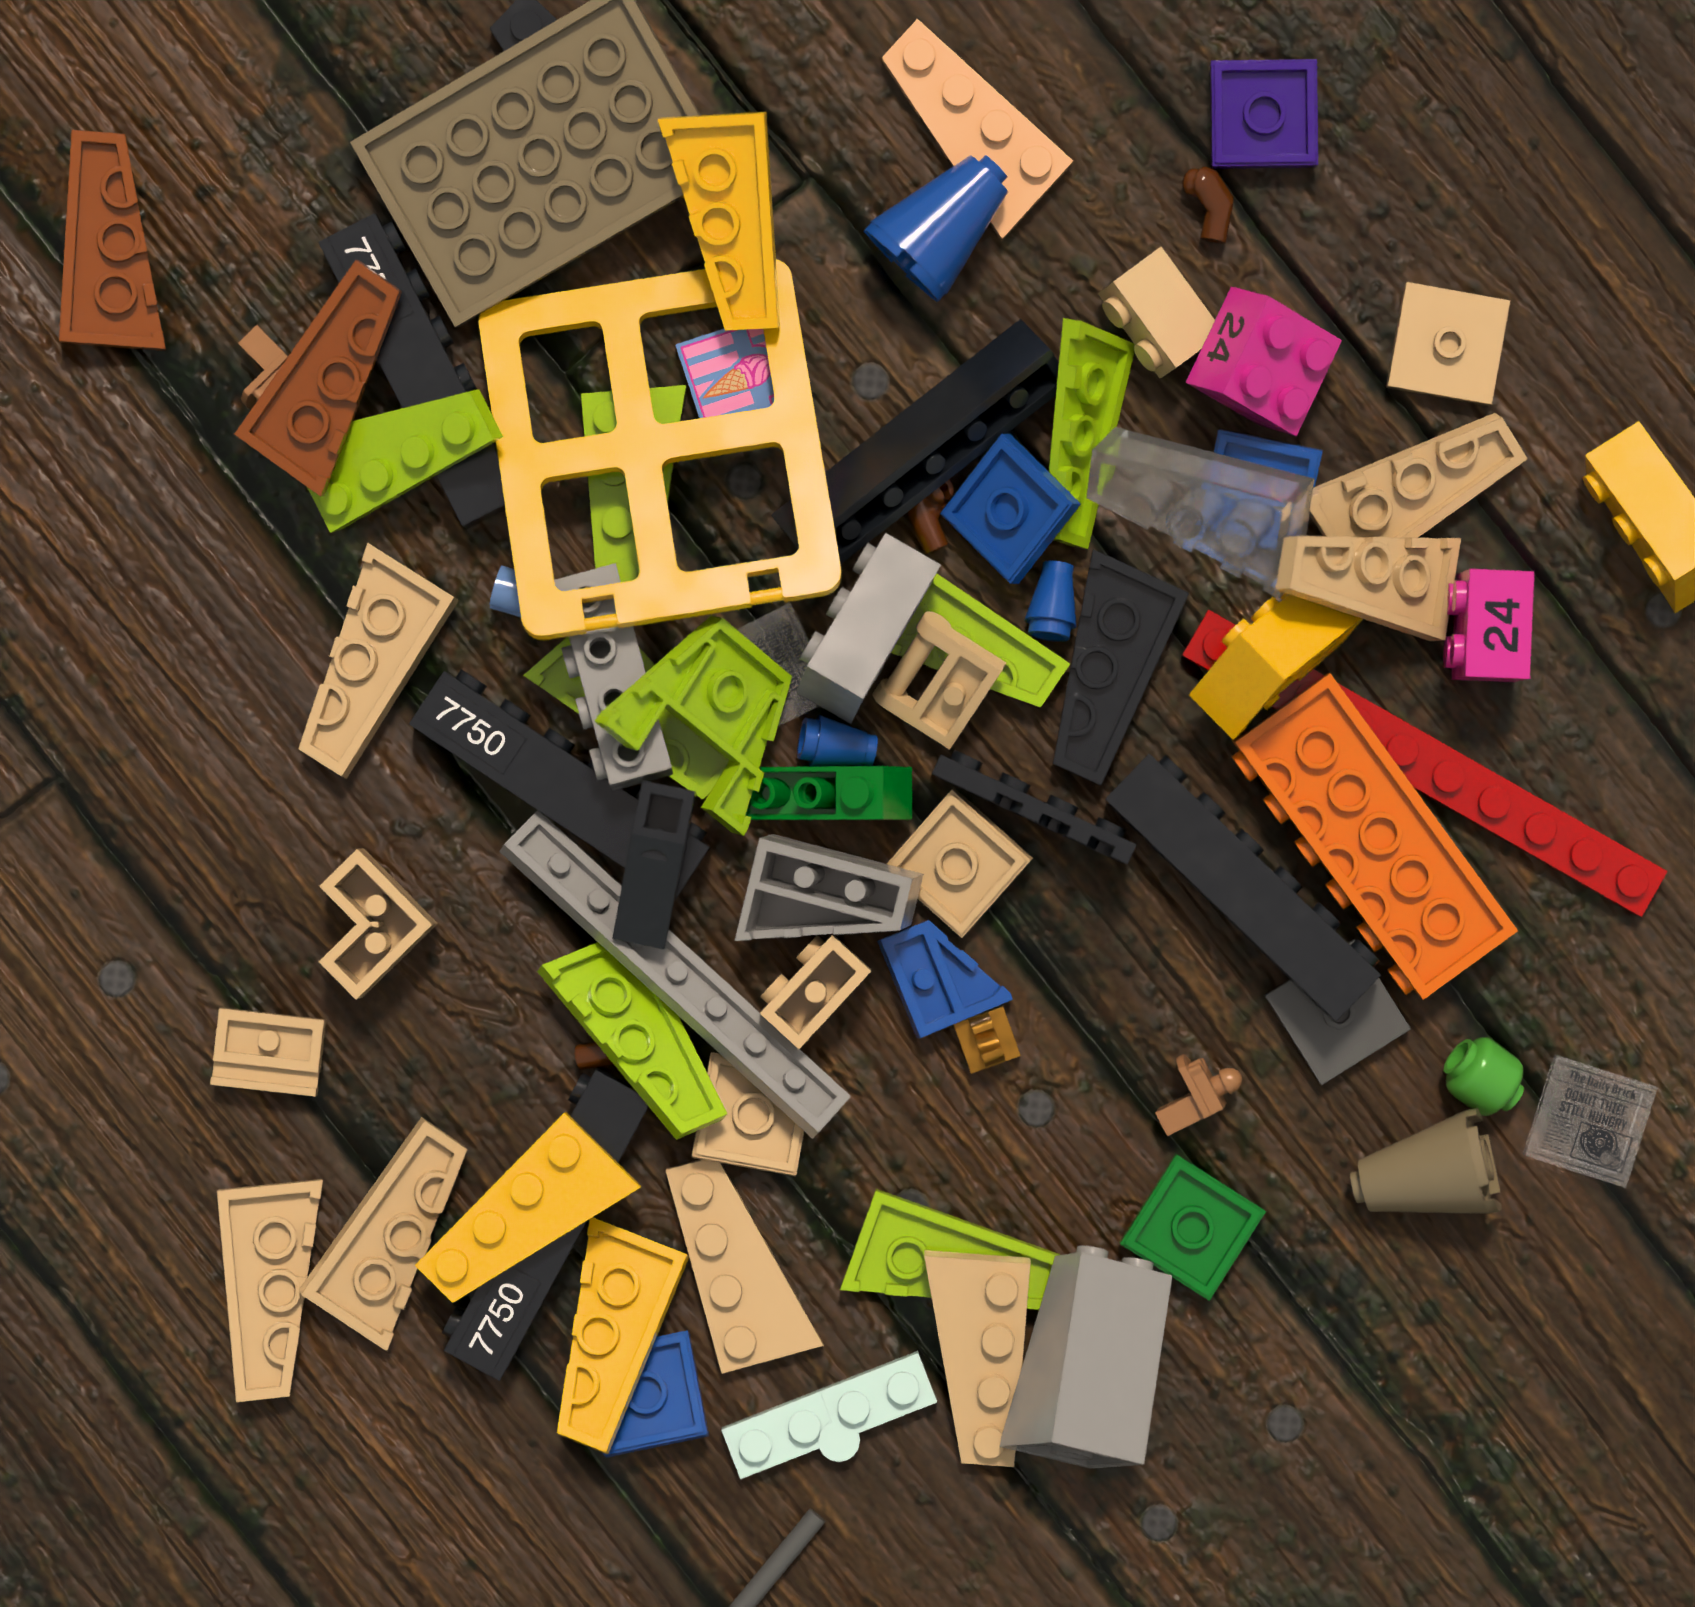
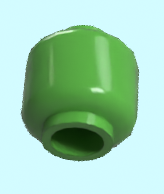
[1443,1037,1524,1116]

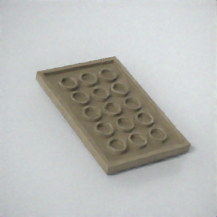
[350,0,700,327]

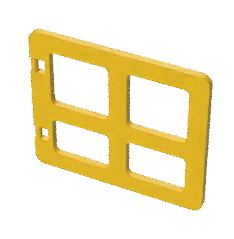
[479,259,842,640]

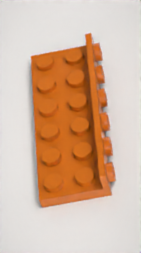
[1231,673,1518,1000]

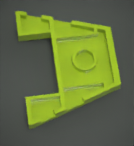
[594,616,792,836]

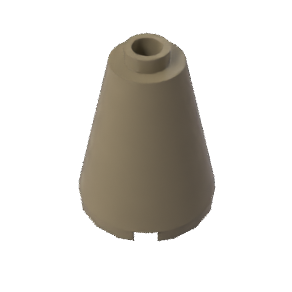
[1350,1108,1502,1214]

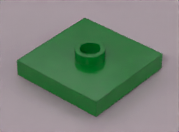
[1119,1153,1266,1301]

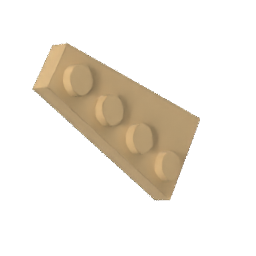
[1296,413,1528,538]
[665,1159,824,1374]
[216,1179,323,1402]
[924,1250,1030,1467]

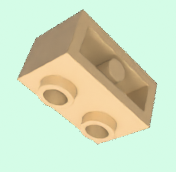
[1098,247,1215,378]
[760,934,871,1049]

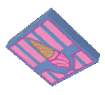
[675,329,775,418]

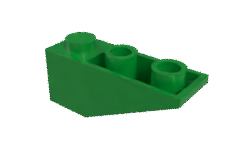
[745,766,912,820]

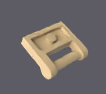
[873,611,1006,750]

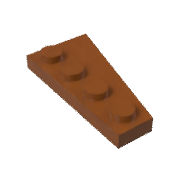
[59,130,166,351]
[234,260,402,497]

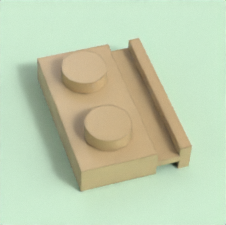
[210,1008,326,1097]

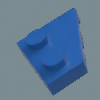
[877,920,1013,1039]

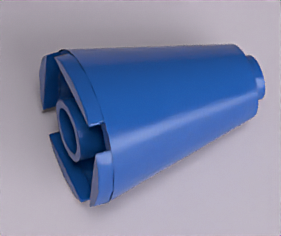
[864,155,1008,302]

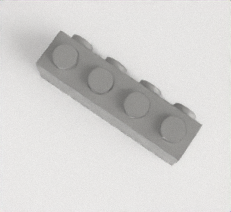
[555,563,673,791]

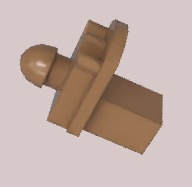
[238,325,288,409]
[1155,1054,1242,1136]

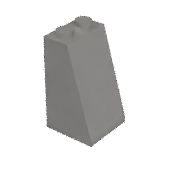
[1000,1246,1172,1469]

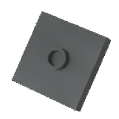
[1264,939,1411,1085]

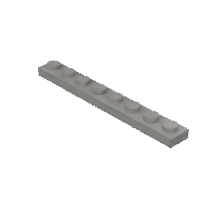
[499,810,851,1139]

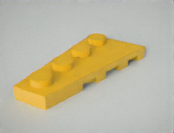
[657,112,780,331]
[415,1112,641,1303]
[557,1217,689,1454]

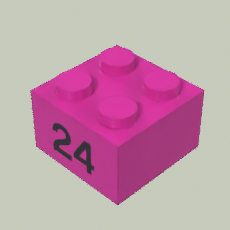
[1185,287,1342,436]
[1443,569,1534,682]

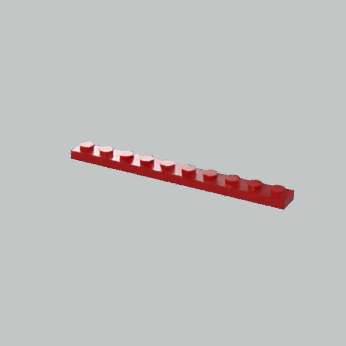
[1181,609,1668,917]

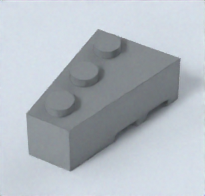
[796,533,941,724]
[735,834,924,941]

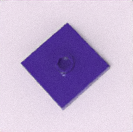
[1210,59,1318,169]

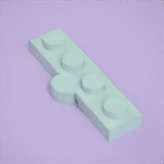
[721,1351,937,1479]

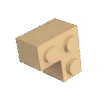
[319,848,438,1000]

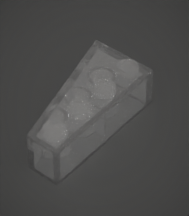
[1087,427,1314,599]

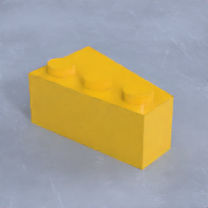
[1583,421,1695,613]
[1189,592,1363,740]

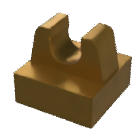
[953,1005,1021,1074]

